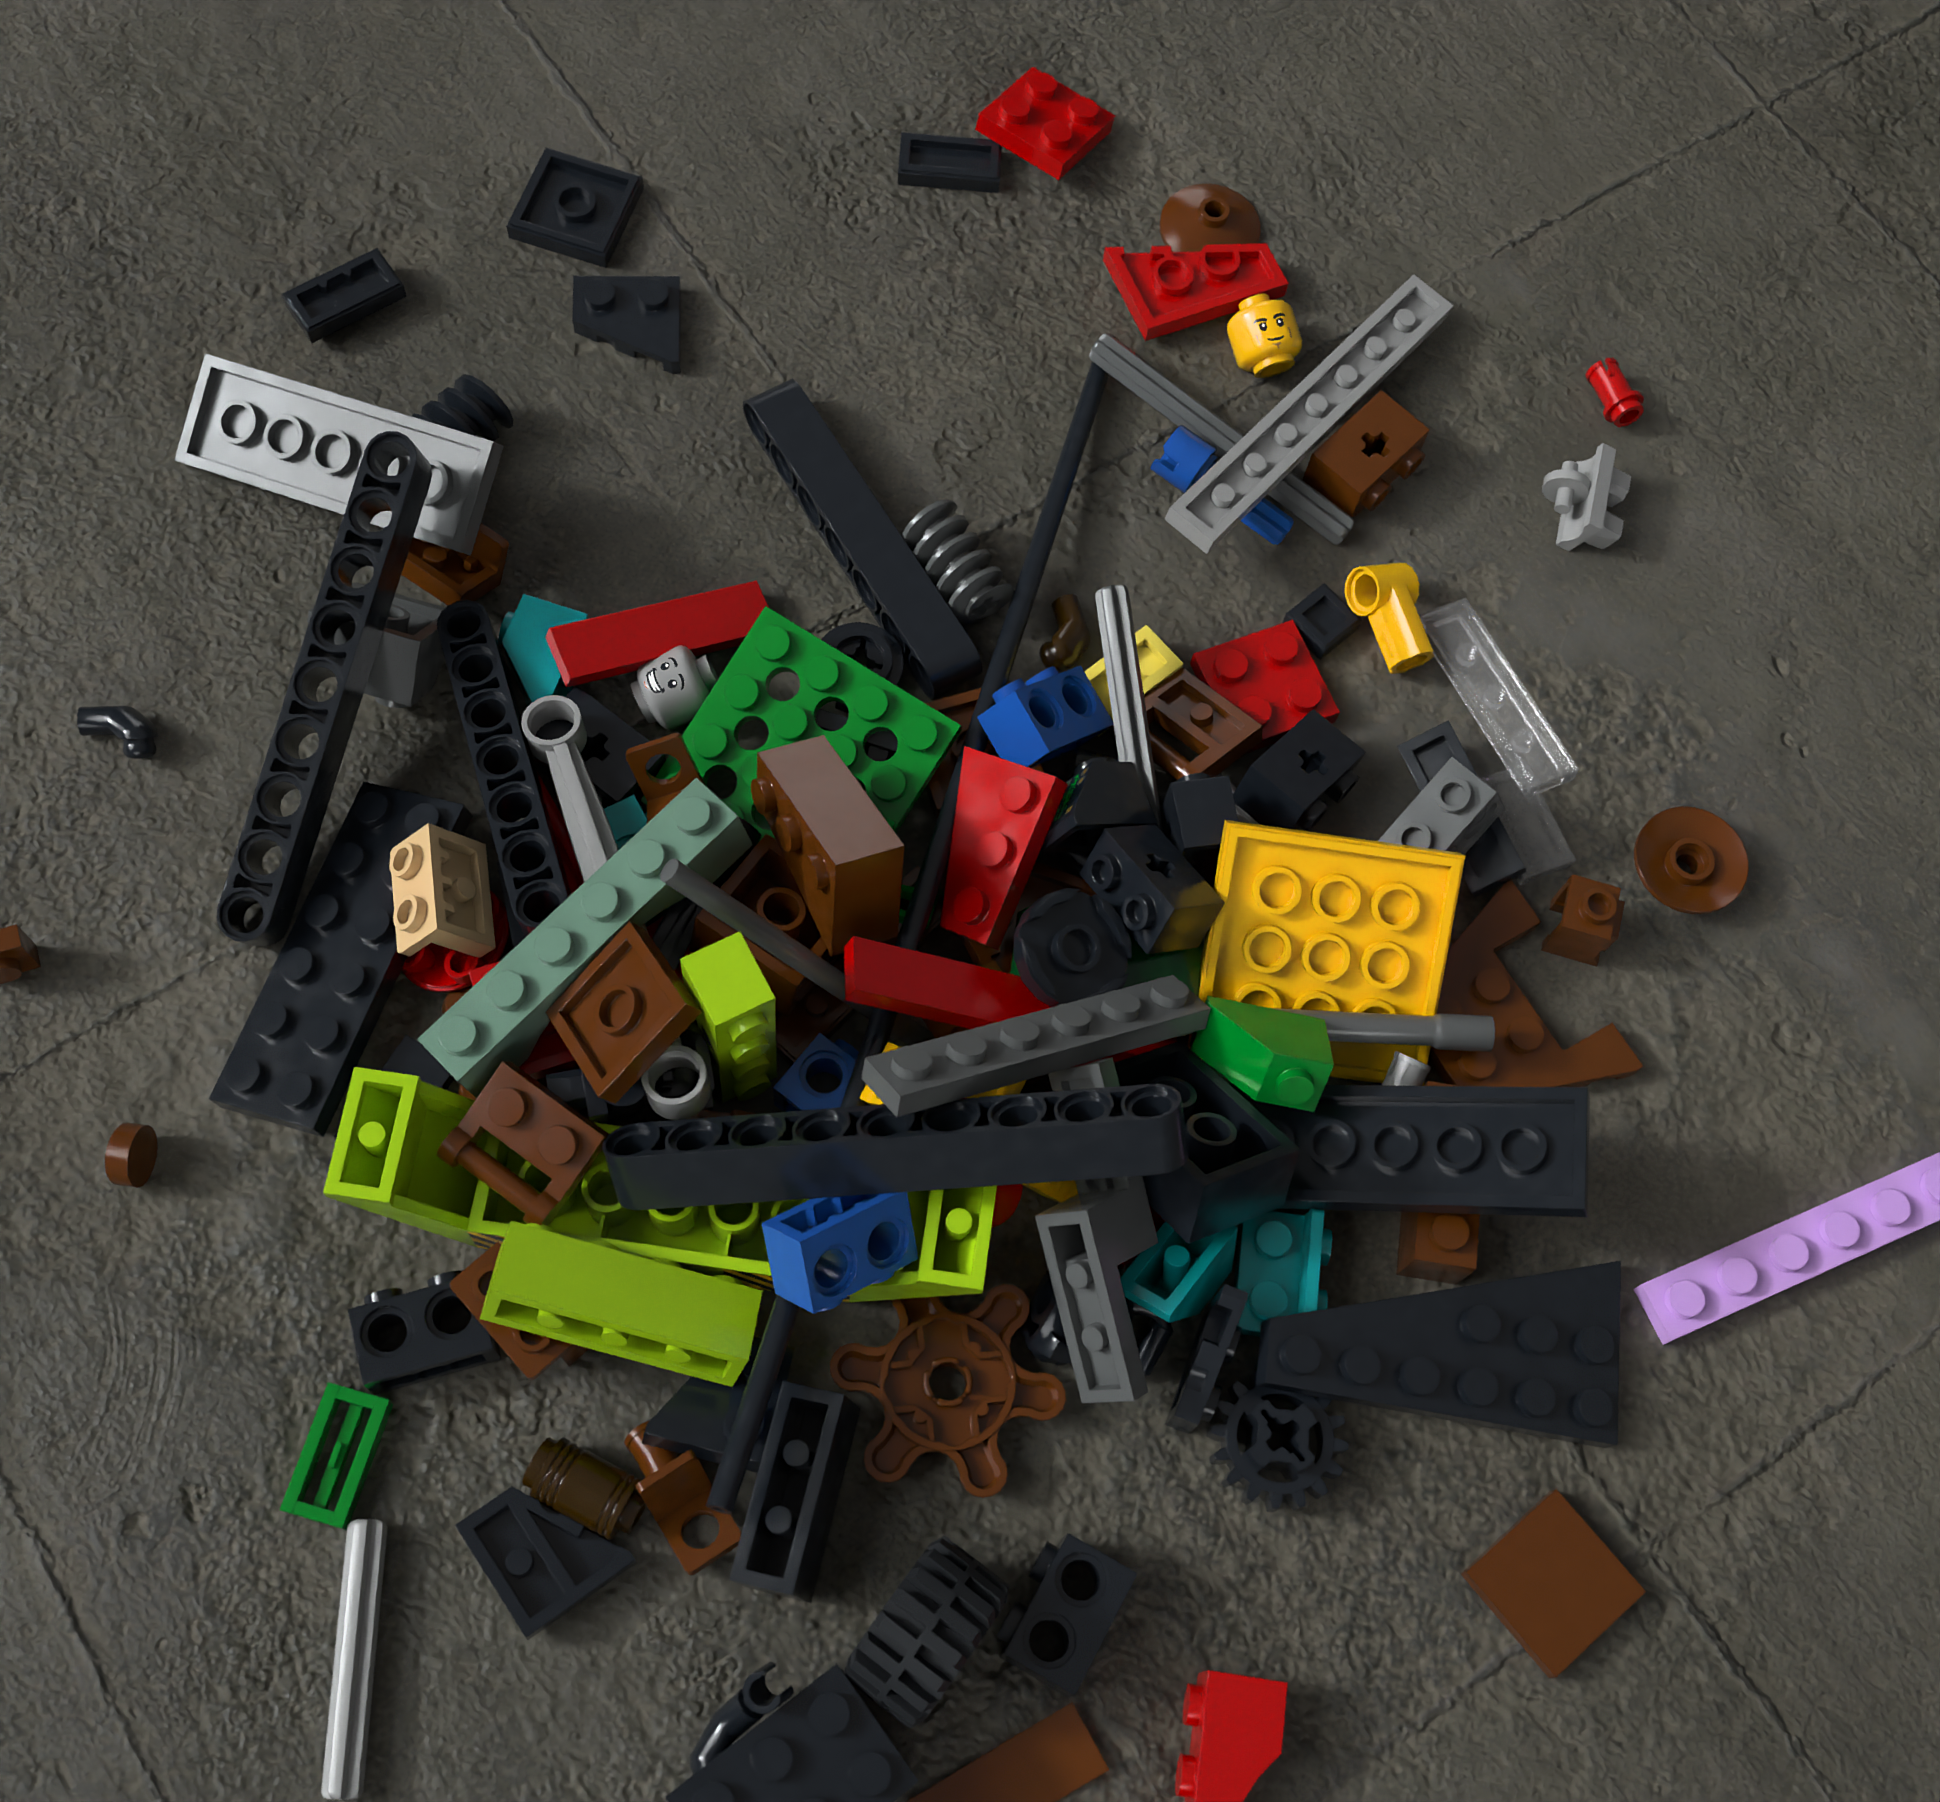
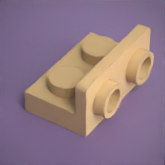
[389,823,496,958]

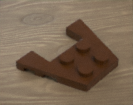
[1428,880,1644,1087]

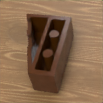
[751,735,904,957]

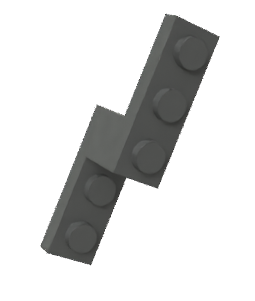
[1035,1057,1159,1403]

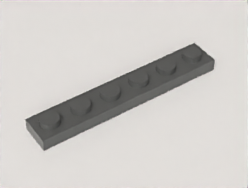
[861,975,1211,1117]

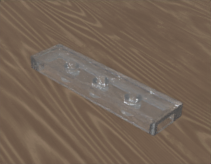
[1419,598,1580,798]

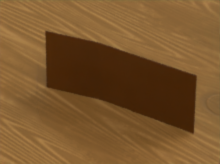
[906,1702,1109,1802]

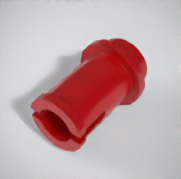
[1586,357,1644,427]

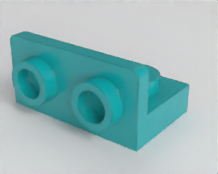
[1234,1208,1332,1337]

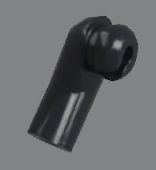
[77,706,158,759]

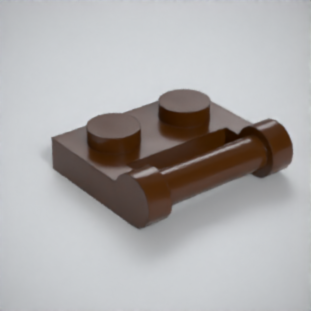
[1110,668,1262,780]
[437,1061,609,1226]

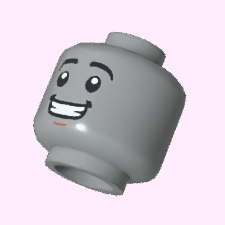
[631,645,719,730]

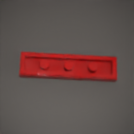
[545,580,769,688]

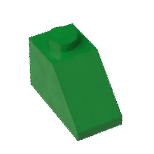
[1190,996,1334,1112]

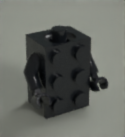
[665,1662,919,1802]

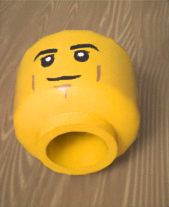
[1227,294,1302,378]

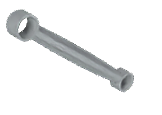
[521,695,711,1120]

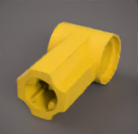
[1345,562,1435,674]

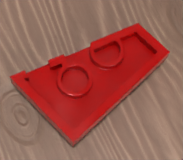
[1103,243,1289,341]
[940,746,1068,950]

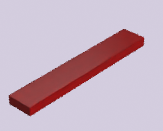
[844,936,1177,1062]

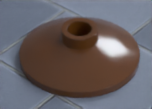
[1159,184,1261,252]
[1634,807,1749,914]

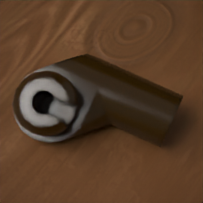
[1039,594,1090,671]

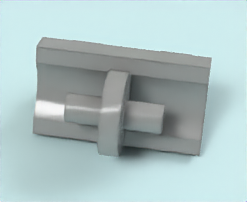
[1542,443,1631,551]

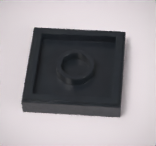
[506,147,644,268]

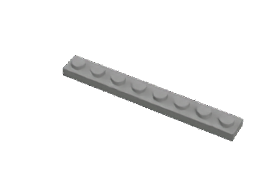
[1164,274,1454,554]

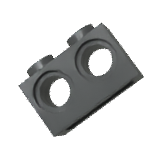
[1378,757,1505,855]

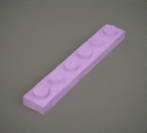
[1633,1152,1940,1345]

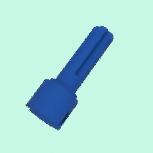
[1150,425,1294,545]

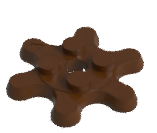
[830,1284,1066,1498]

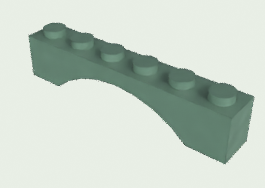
[417,778,753,1098]

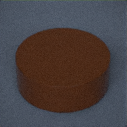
[105,1122,158,1188]

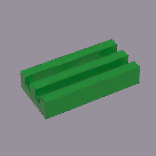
[279,1382,394,1531]

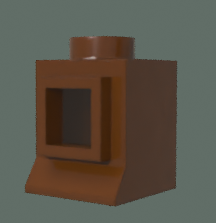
[1541,874,1625,967]

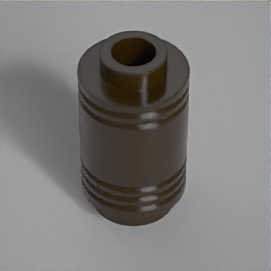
[522,1437,646,1541]

